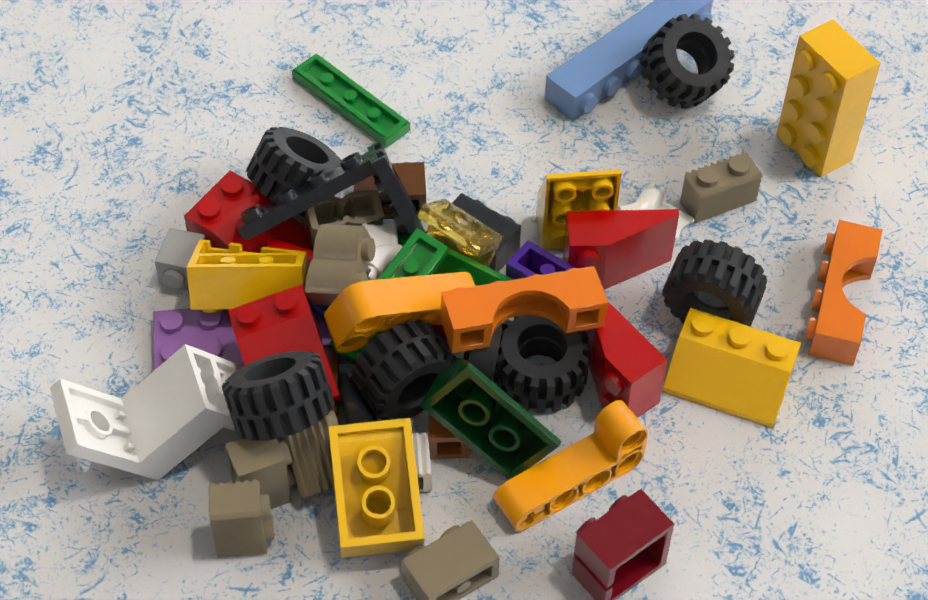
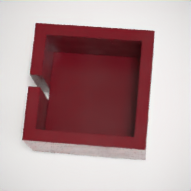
[571,489,675,600]

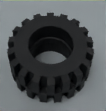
[640,14,735,108]
[246,127,341,214]
[662,240,767,326]
[493,315,591,413]
[351,320,457,421]
[222,351,335,441]

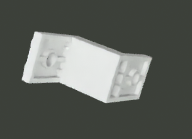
[50,344,281,480]

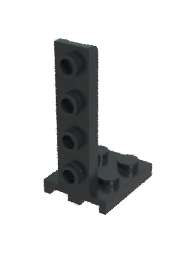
[237,141,426,240]

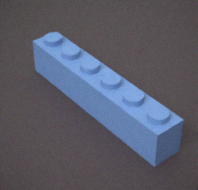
[544,0,713,121]

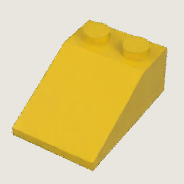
[328,418,425,558]

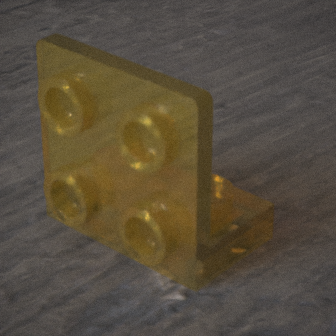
[417,198,503,267]

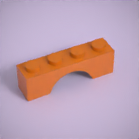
[805,220,883,365]
[440,266,609,354]

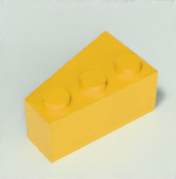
[186,239,308,313]

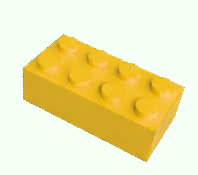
[776,19,881,177]

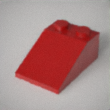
[184,170,314,253]
[562,209,679,290]
[228,284,341,402]
[582,303,668,418]

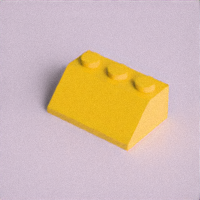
[662,308,801,428]

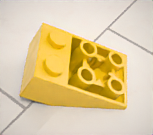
[536,169,622,249]

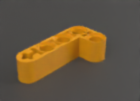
[324,272,475,353]
[493,400,648,532]

